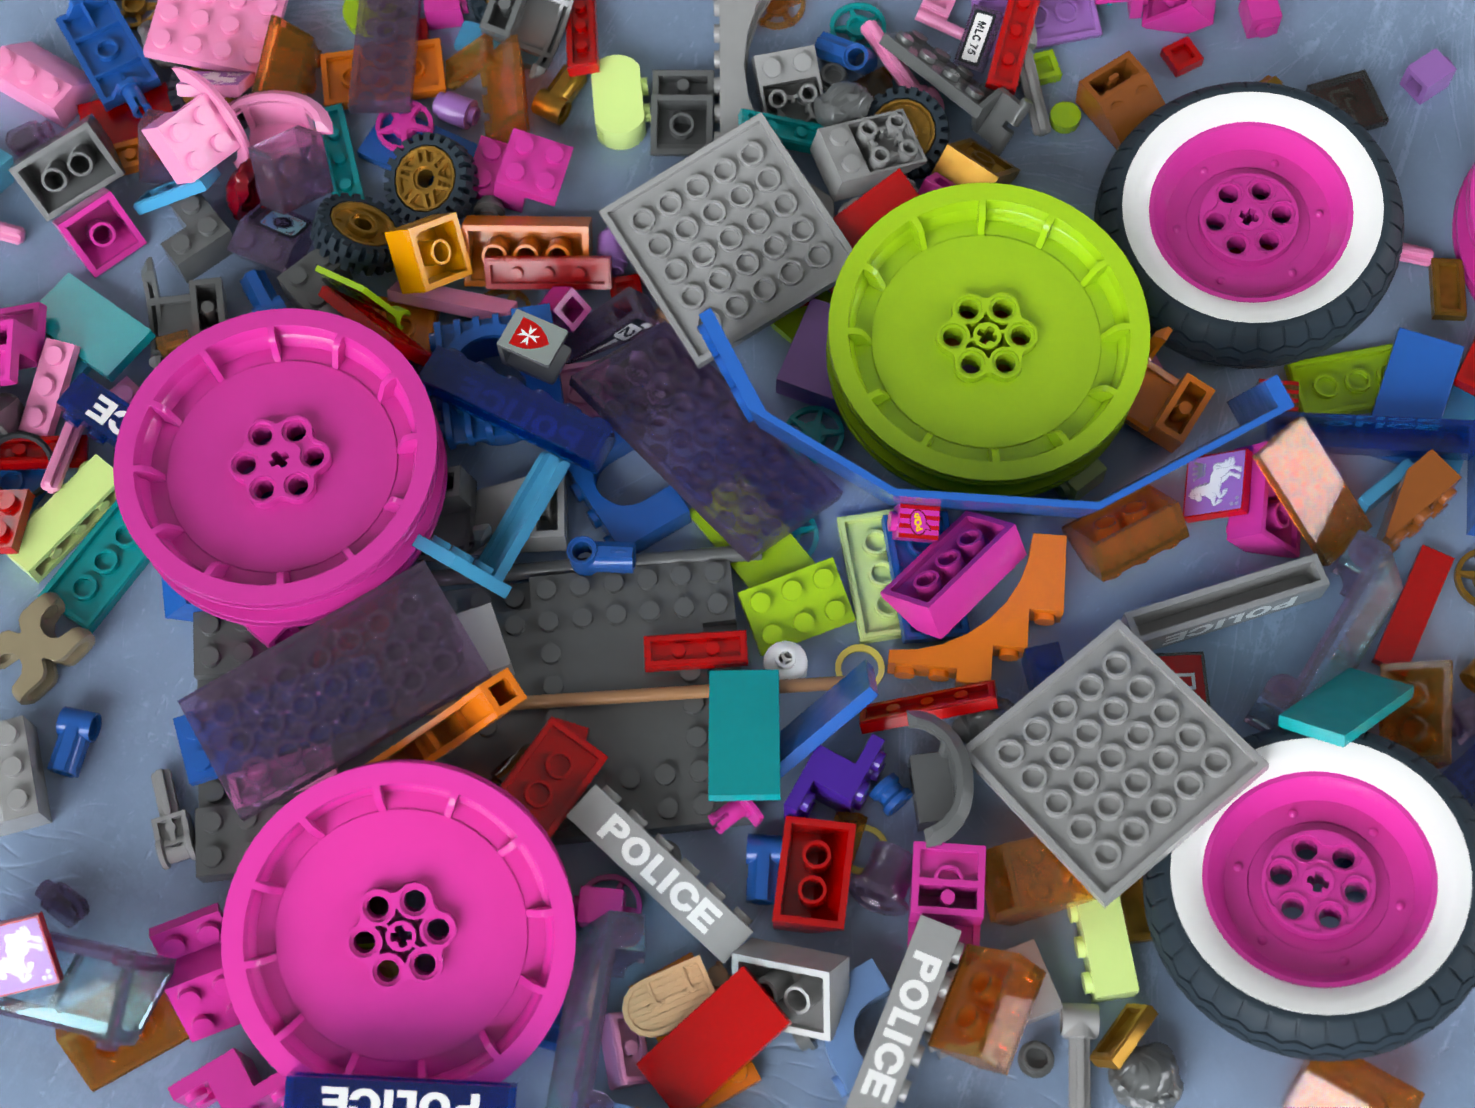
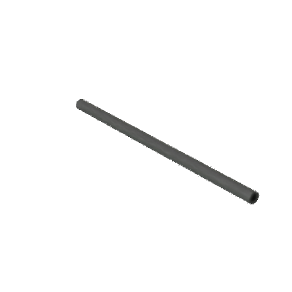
[400,543,762,590]

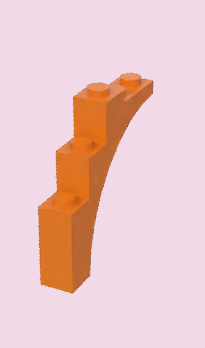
[887,533,1067,687]
[366,667,527,764]

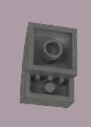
[650,70,715,156]

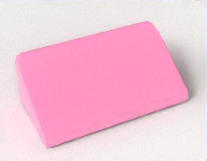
[598,1012,650,1090]

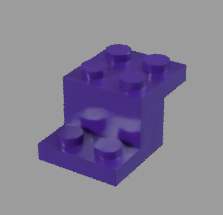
[784,733,887,822]

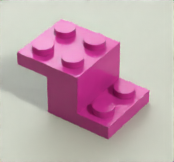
[472,128,574,213]
[0,302,47,387]
[907,841,986,964]
[149,902,241,1043]
[167,1048,304,1108]

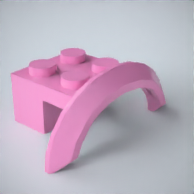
[141,66,251,184]
[228,90,333,169]

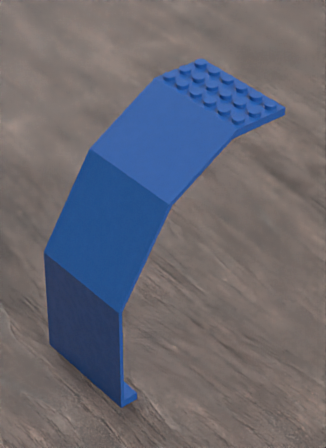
[697,308,1295,518]

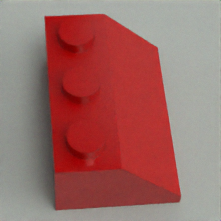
[772,815,857,934]

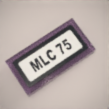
[953,4,1004,73]

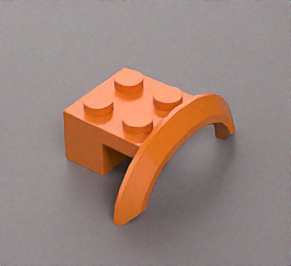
[1124,326,1216,453]

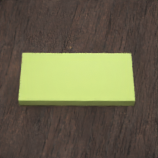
[836,508,902,644]

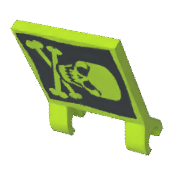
[314,265,411,330]

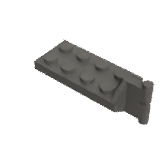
[879,30,1033,156]

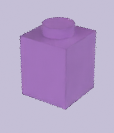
[1400,48,1457,105]

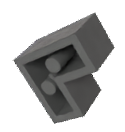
[161,193,239,284]
[276,249,353,318]

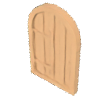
[622,955,715,1038]

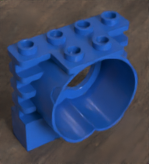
[429,303,567,449]

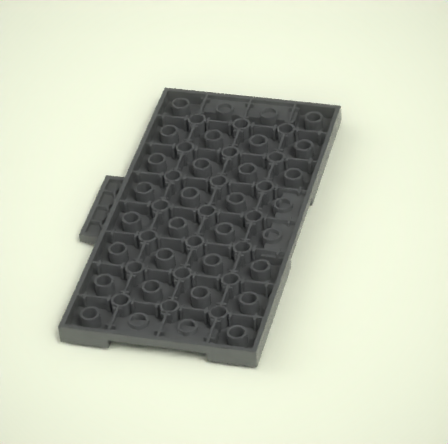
[193,561,756,892]

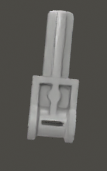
[151,769,195,870]

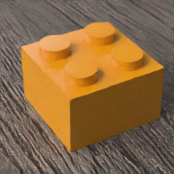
[384,212,474,294]

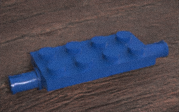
[55,0,162,118]

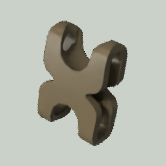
[0,592,95,705]

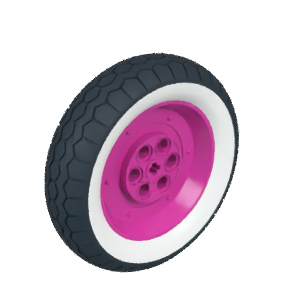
[1094,82,1404,369]
[1143,727,1475,1061]

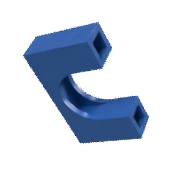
[553,408,691,554]

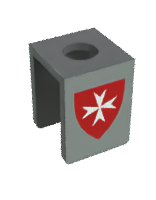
[497,309,572,385]

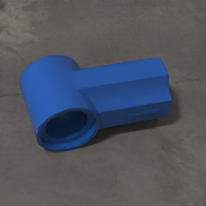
[815,31,878,75]
[240,269,287,312]
[566,536,636,576]
[47,706,102,778]
[746,833,783,906]

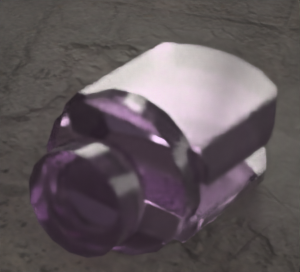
[5,120,56,158]
[35,879,90,928]

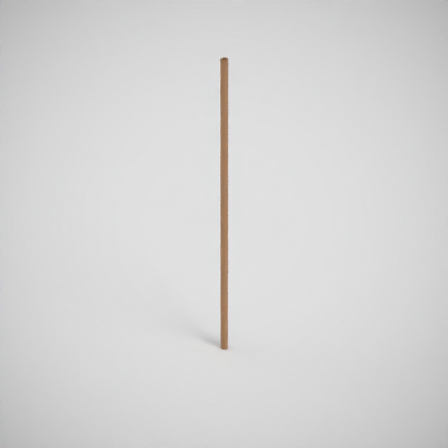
[390,676,845,718]

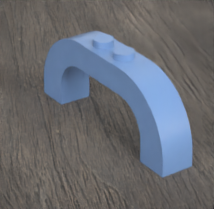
[824,958,891,1098]

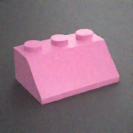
[0,41,96,128]

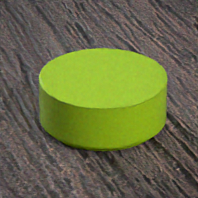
[1049,101,1081,134]

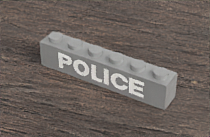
[1121,553,1330,651]
[566,784,753,964]
[845,915,965,1108]

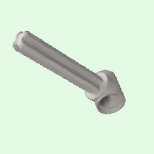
[1000,24,1051,137]
[1059,1002,1100,1108]

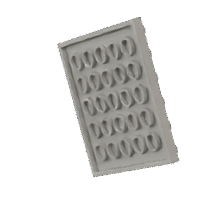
[599,112,853,369]
[965,619,1269,908]

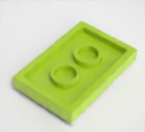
[737,557,856,656]

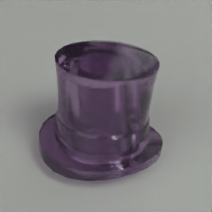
[849,841,913,916]

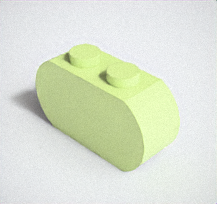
[591,55,651,150]

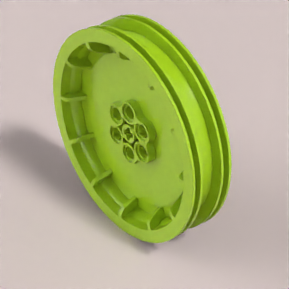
[826,183,1150,497]

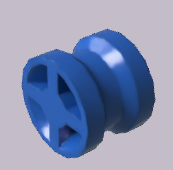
[869,772,913,817]

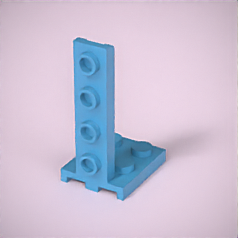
[412,451,571,599]

